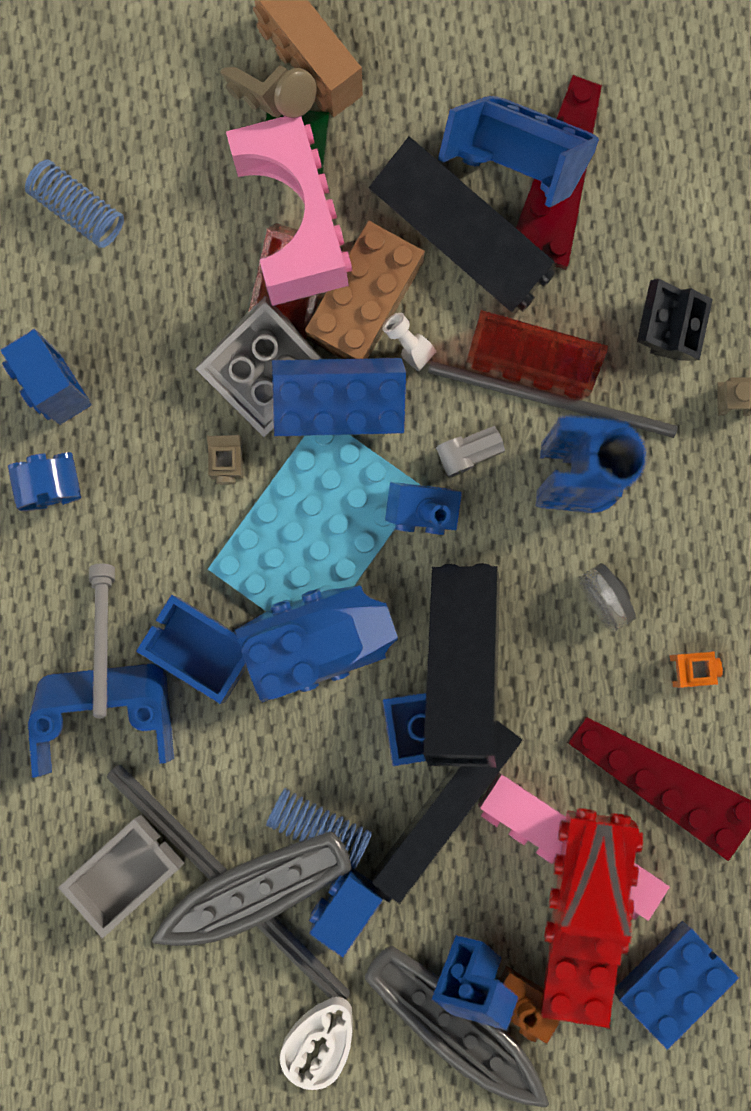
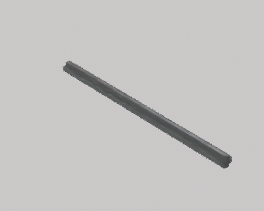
[107,765,350,999]

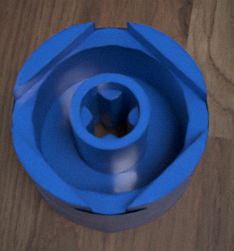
[8,452,81,511]

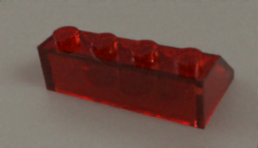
[466,310,608,399]

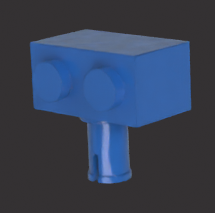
[385,482,462,535]

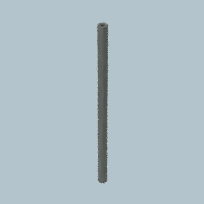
[428,361,678,438]

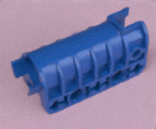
[535,416,646,513]

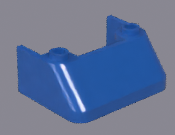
[438,96,599,207]
[28,664,174,777]

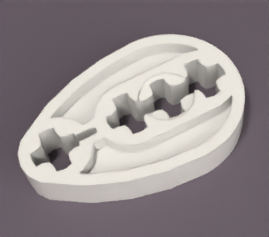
[280,997,353,1090]

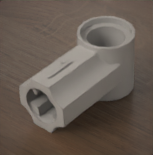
[436,426,505,477]

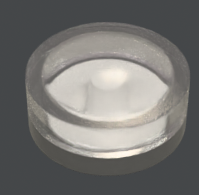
[578,563,636,633]

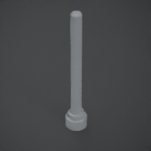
[89,563,115,718]

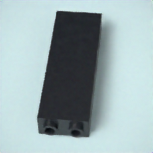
[369,136,557,313]
[423,563,500,767]
[372,720,523,905]

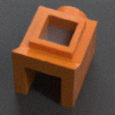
[670,652,723,688]

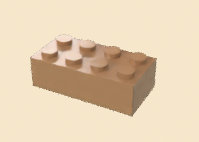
[253,0,363,118]
[305,220,425,359]

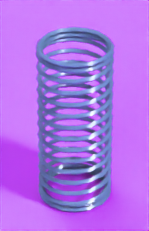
[25,159,124,248]
[266,788,372,870]

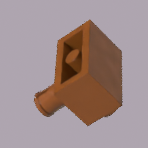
[498,966,560,1044]

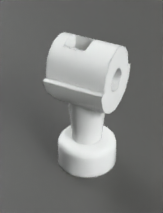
[382,313,436,371]

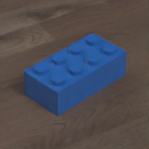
[272,358,406,436]

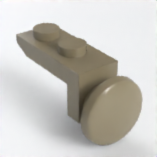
[220,65,317,118]

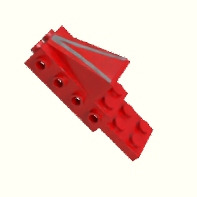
[540,808,644,1028]

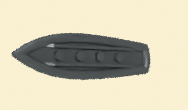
[152,832,351,946]
[365,946,549,1108]

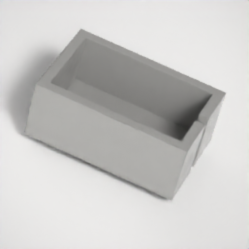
[58,814,184,939]

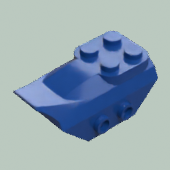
[235,585,398,703]

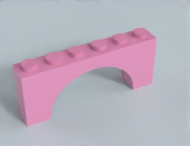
[226,116,352,306]

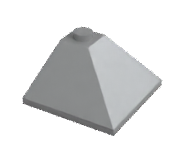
[196,296,322,437]

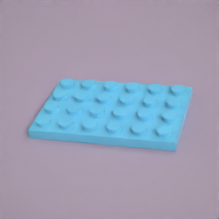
[208,435,420,612]

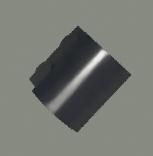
[637,279,713,361]

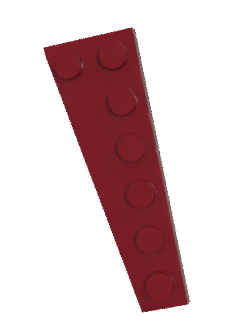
[516,75,602,270]
[567,716,751,861]

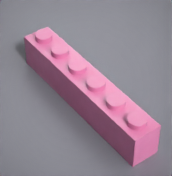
[478,773,670,921]

